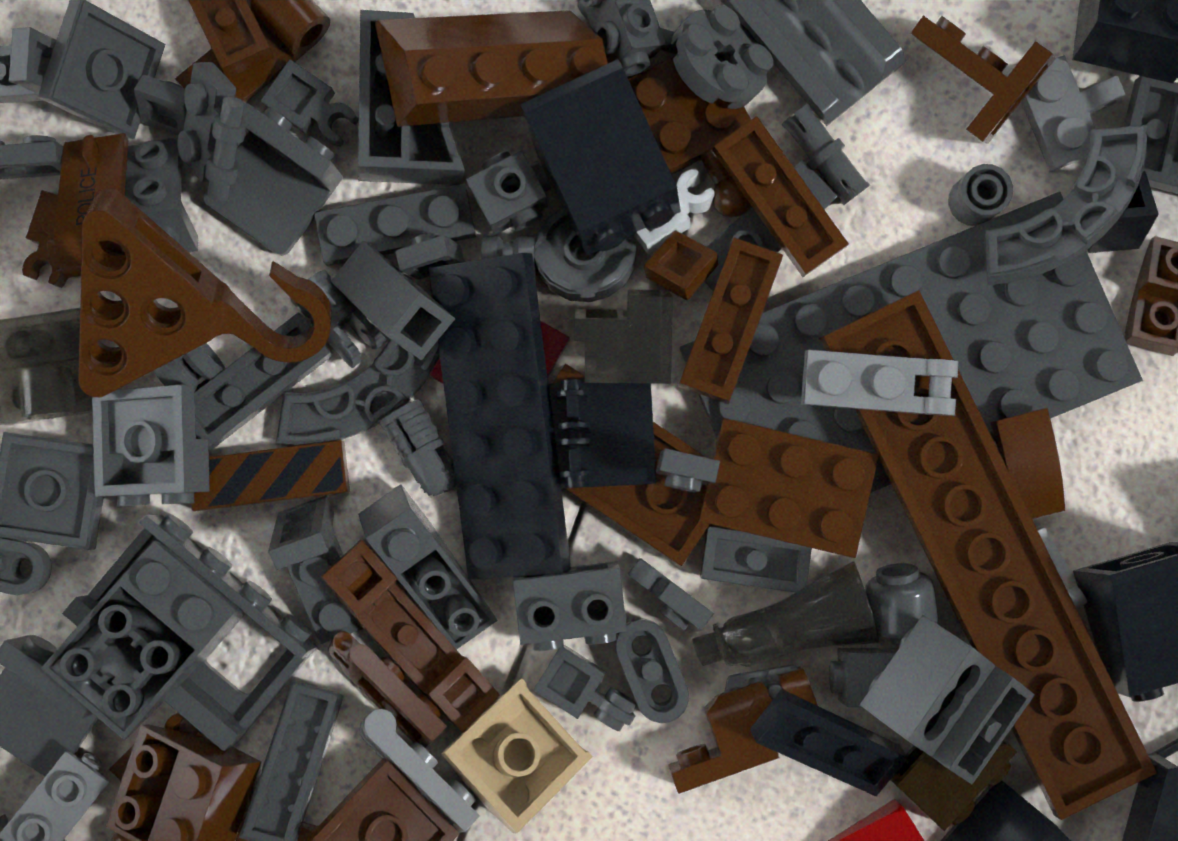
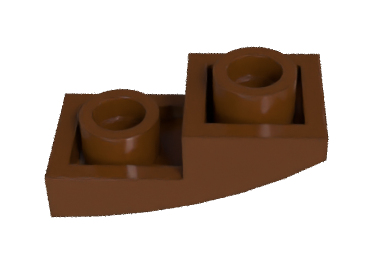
[1124,236,1178,356]
[990,408,1065,519]

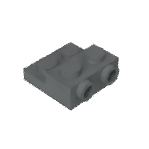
[92,385,210,506]

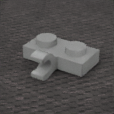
[1021,55,1126,172]

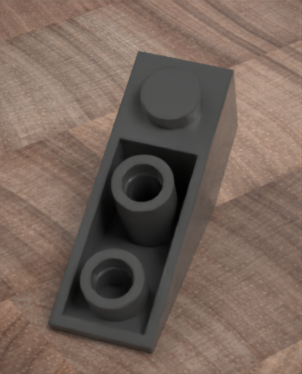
[358,484,498,650]

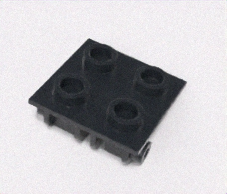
[548,378,656,489]

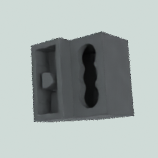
[860,615,1035,784]

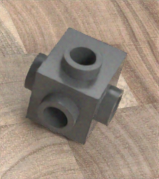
[466,150,552,235]

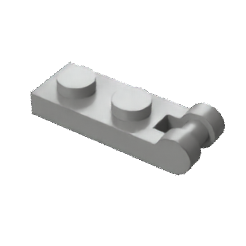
[801,350,959,416]
[359,709,480,833]

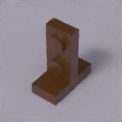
[911,15,1056,144]

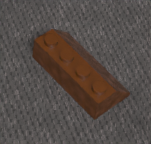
[375,10,608,127]

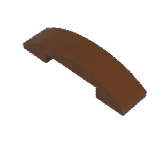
[320,540,500,733]

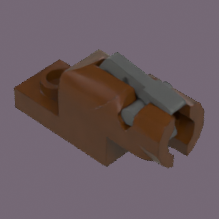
[668,664,818,794]

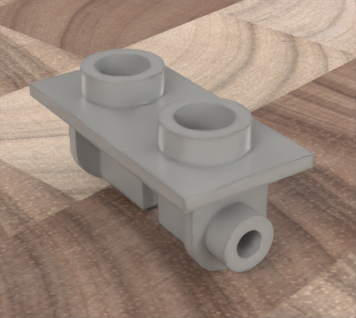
[0,750,110,841]

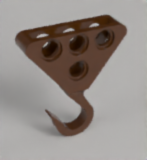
[79,188,332,398]

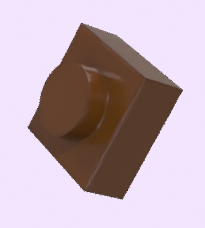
[644,230,719,301]

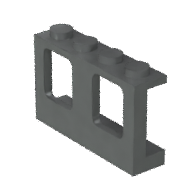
[62,513,318,751]

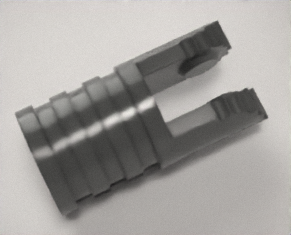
[290,270,387,368]
[379,400,456,496]

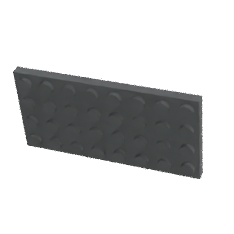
[679,191,1143,492]

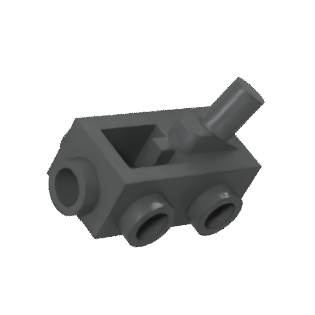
[578,0,679,76]

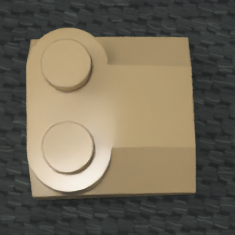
[441,678,593,833]

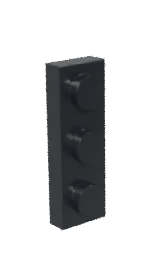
[750,689,908,797]

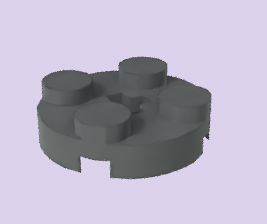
[671,5,773,109]

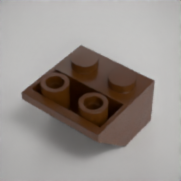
[106,724,262,841]

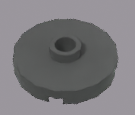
[534,207,637,302]

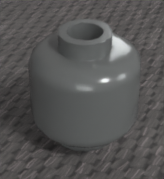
[865,563,938,646]

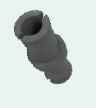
[782,104,870,206]

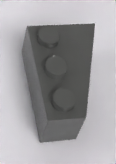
[358,10,465,185]

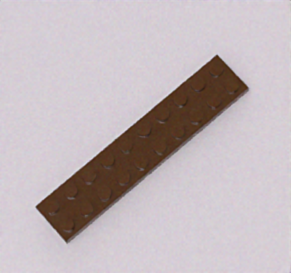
[820,290,1157,820]

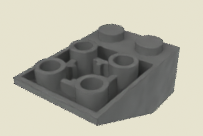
[40,541,246,740]

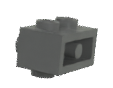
[513,561,627,651]

